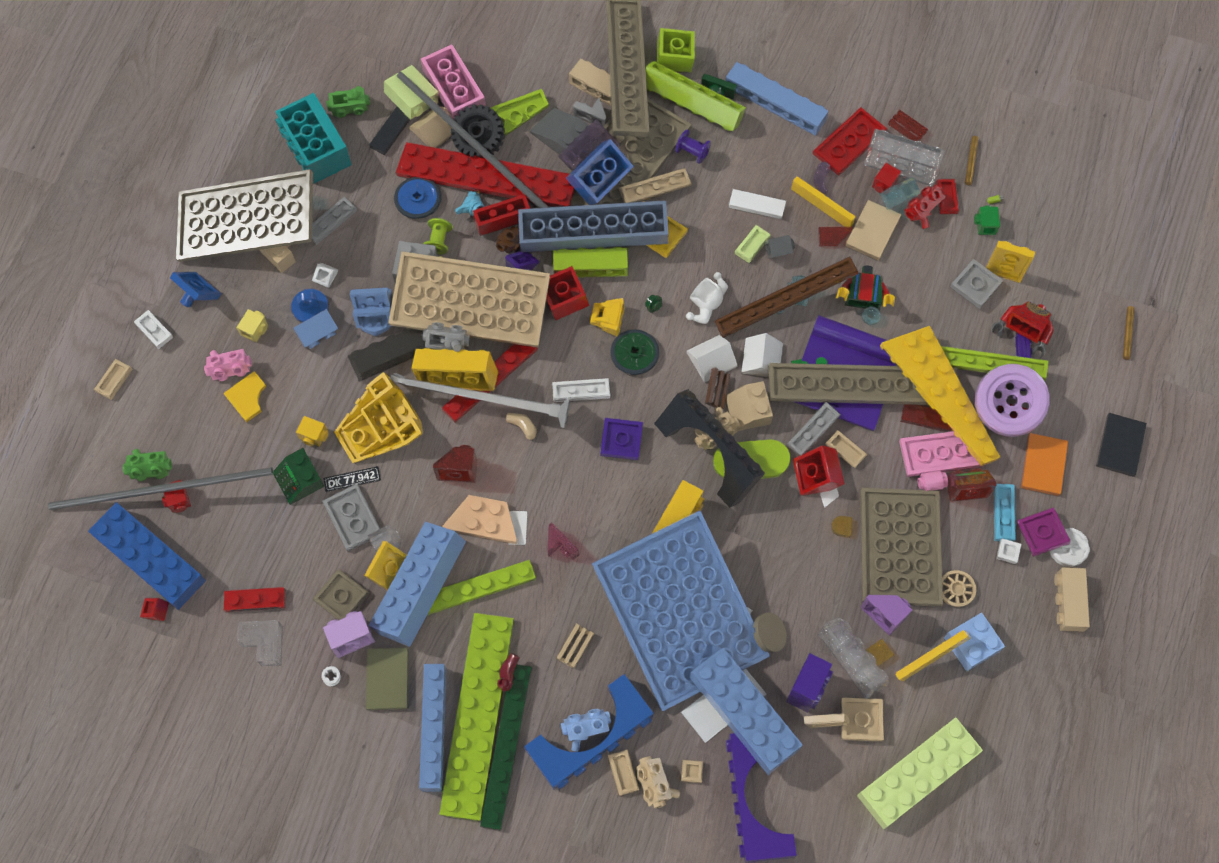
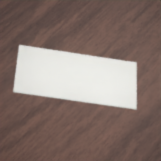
[681,669,766,743]

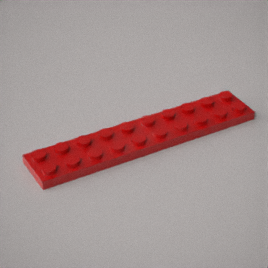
[396,142,575,207]

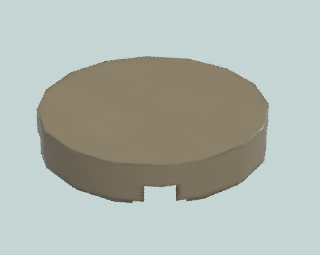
[753,612,787,653]

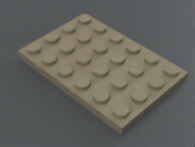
[860,488,943,606]

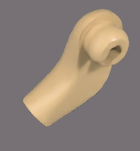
[506,413,537,440]

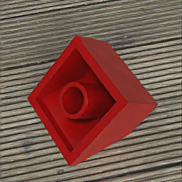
[792,446,845,496]

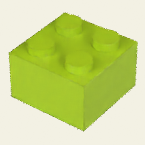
[657,28,695,73]

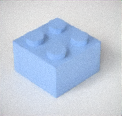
[944,613,1005,672]

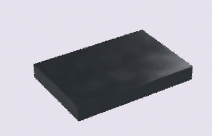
[1096,413,1147,477]

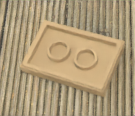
[845,200,901,261]

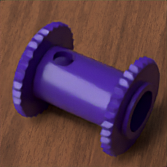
[675,129,711,164]

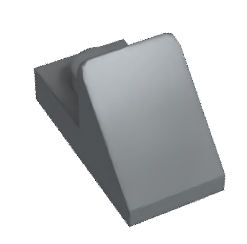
[573,98,606,128]

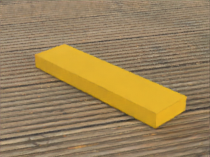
[791,176,855,229]
[895,630,971,681]

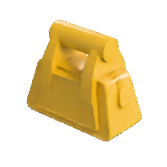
[590,298,625,337]

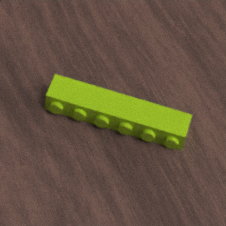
[645,61,746,131]

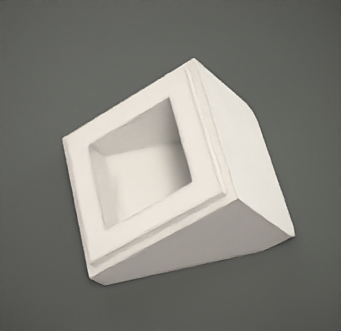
[312,263,338,288]

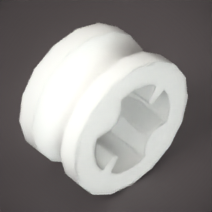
[322,666,341,686]

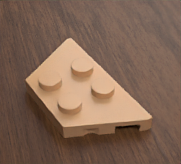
[443,495,517,544]

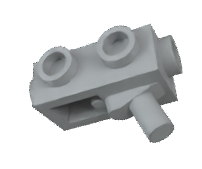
[423,322,470,352]

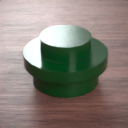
[645,295,662,313]

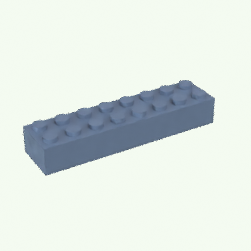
[518,201,668,252]

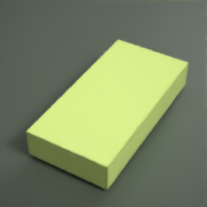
[735,225,771,264]

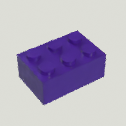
[786,653,833,713]

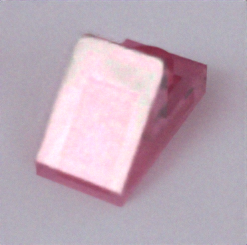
[547,522,579,560]

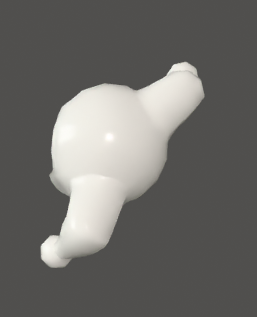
[686,272,728,324]

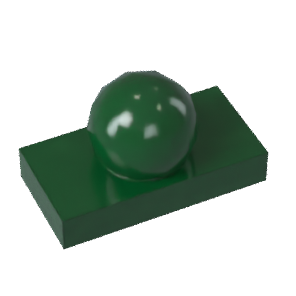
[701,74,737,99]

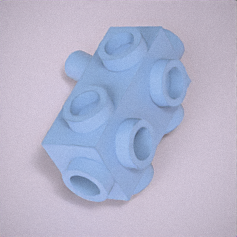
[560,709,611,752]

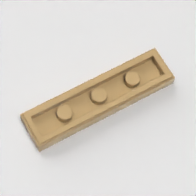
[619,168,692,203]

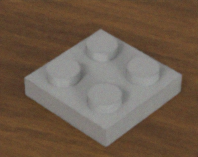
[950,259,1003,309]

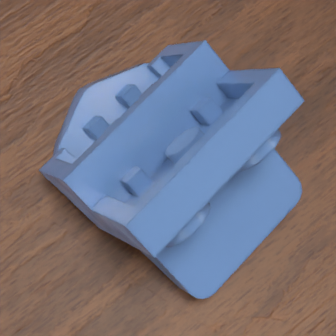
[350,288,392,336]

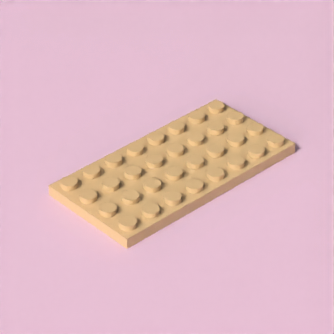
[388,251,550,347]

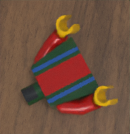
[836,265,895,311]

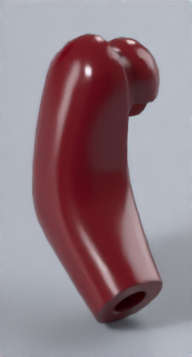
[497,653,520,691]

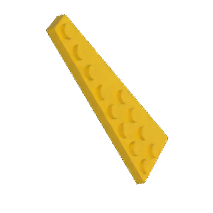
[880,326,1000,466]

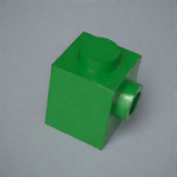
[974,205,1000,235]

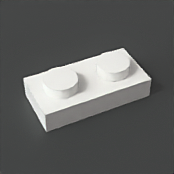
[134,310,173,349]

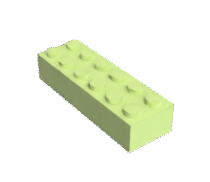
[857,717,983,830]

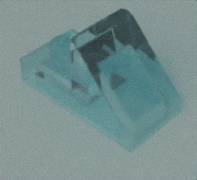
[879,177,921,210]

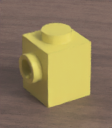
[236,309,268,343]

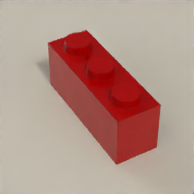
[473,194,530,236]

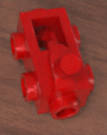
[904,185,945,229]

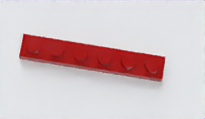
[442,344,538,423]

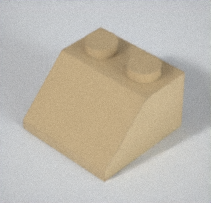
[726,381,773,431]

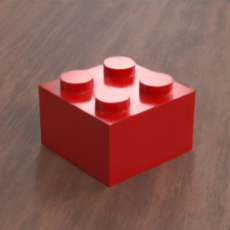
[546,266,590,320]

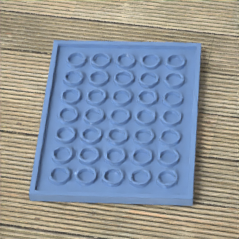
[591,511,770,711]

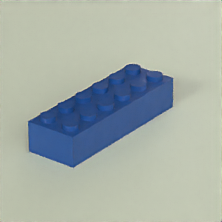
[88,502,206,610]

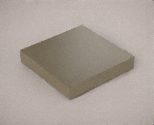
[313,569,369,620]

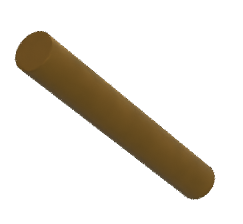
[965,136,979,185]
[1123,306,1135,360]

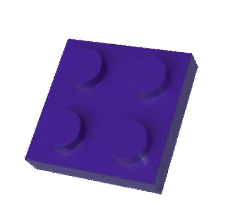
[600,418,643,460]

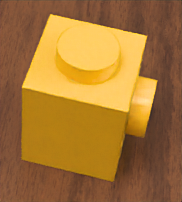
[296,416,328,447]

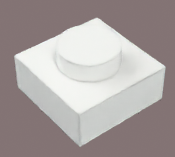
[996,539,1021,564]

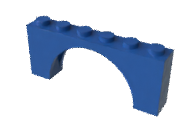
[524,674,654,790]

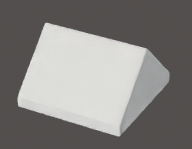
[741,333,783,377]
[686,335,738,383]

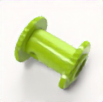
[423,218,453,255]

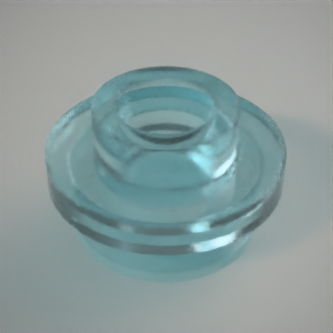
[862,307,881,325]

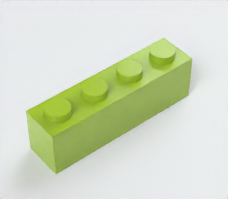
[553,247,628,278]

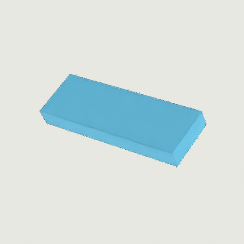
[994,483,1016,542]

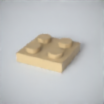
[841,698,884,741]

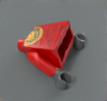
[992,302,1054,359]

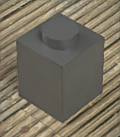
[765,235,795,259]

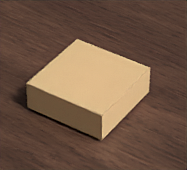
[681,760,703,783]

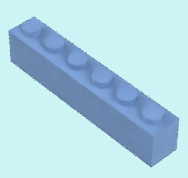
[725,62,828,136]
[419,664,447,792]

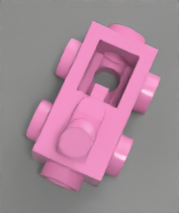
[204,349,252,381]

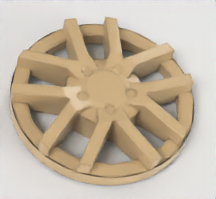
[942,570,976,608]

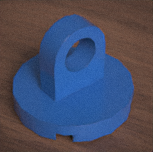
[291,289,329,323]

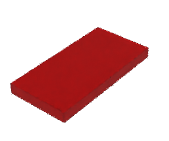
[812,107,887,176]

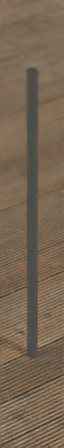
[397,72,549,208]
[48,467,274,510]

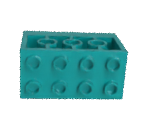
[275,93,352,184]

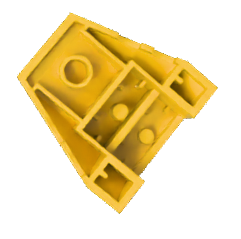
[334,372,423,463]

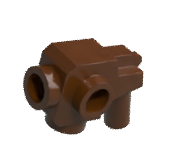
[496,226,521,253]

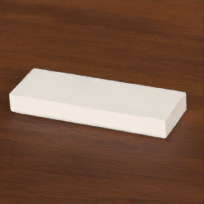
[729,189,786,219]
[552,378,610,402]

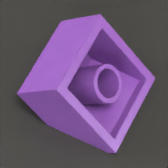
[860,595,912,636]

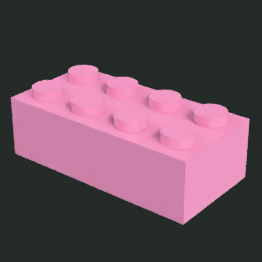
[421,44,486,120]

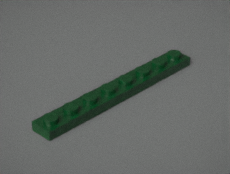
[480,664,532,831]

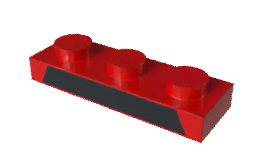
[224,587,285,612]

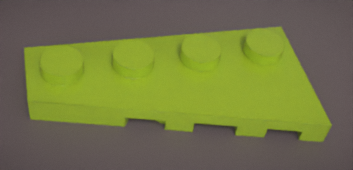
[490,89,549,136]

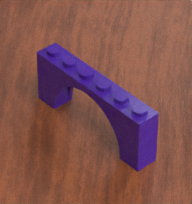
[726,733,797,863]

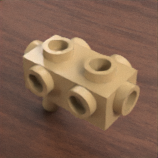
[694,407,740,451]
[637,756,680,809]

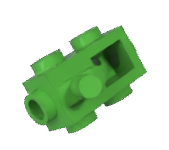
[326,86,370,118]
[123,449,172,481]

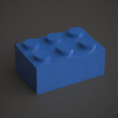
[566,139,634,205]

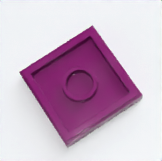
[1017,507,1071,557]

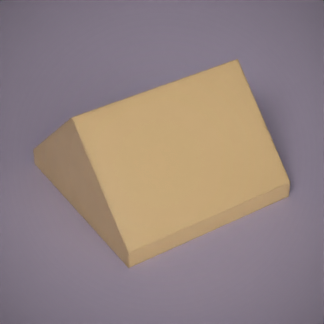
[409,107,452,148]

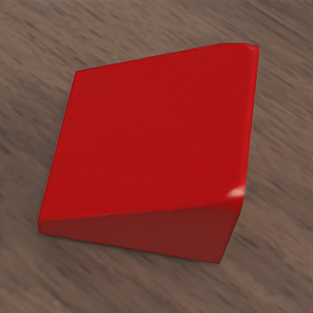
[140,598,169,621]

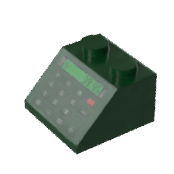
[274,448,325,505]

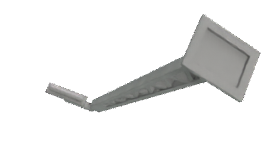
[390,372,571,428]

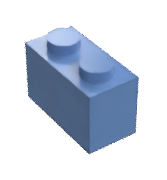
[293,309,338,349]

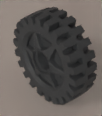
[450,104,505,157]

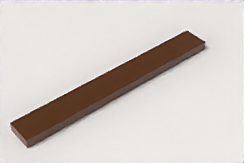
[714,256,859,338]

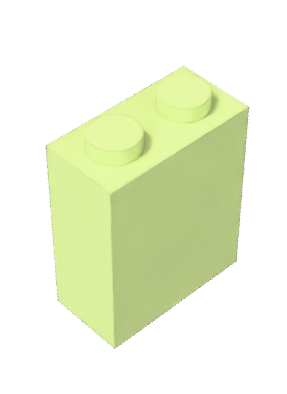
[384,65,439,120]

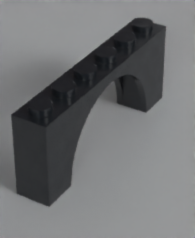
[654,389,765,508]

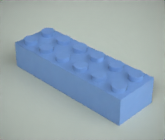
[368,522,466,647]
[690,647,803,775]

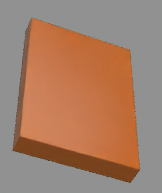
[1021,433,1068,496]

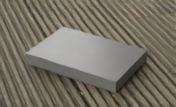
[322,484,383,552]

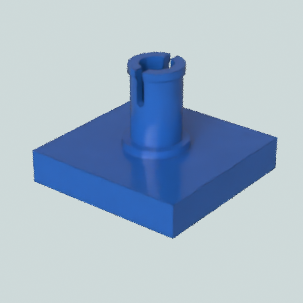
[170,272,221,307]

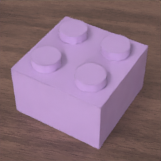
[323,611,375,658]

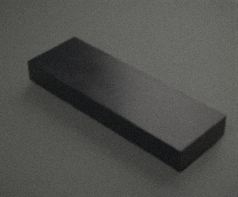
[369,106,410,155]

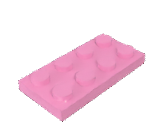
[899,431,983,477]

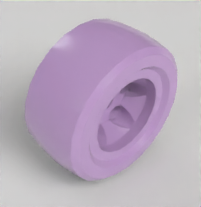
[975,364,1050,437]

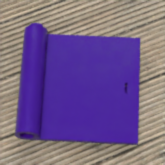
[795,315,897,431]

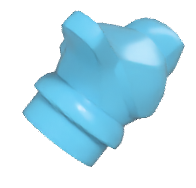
[455,191,485,216]

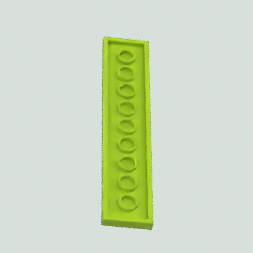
[439,613,514,821]

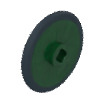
[610,329,659,375]

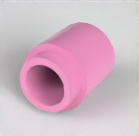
[917,471,948,491]

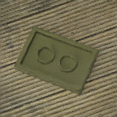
[366,648,408,710]

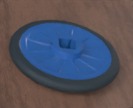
[394,177,441,219]

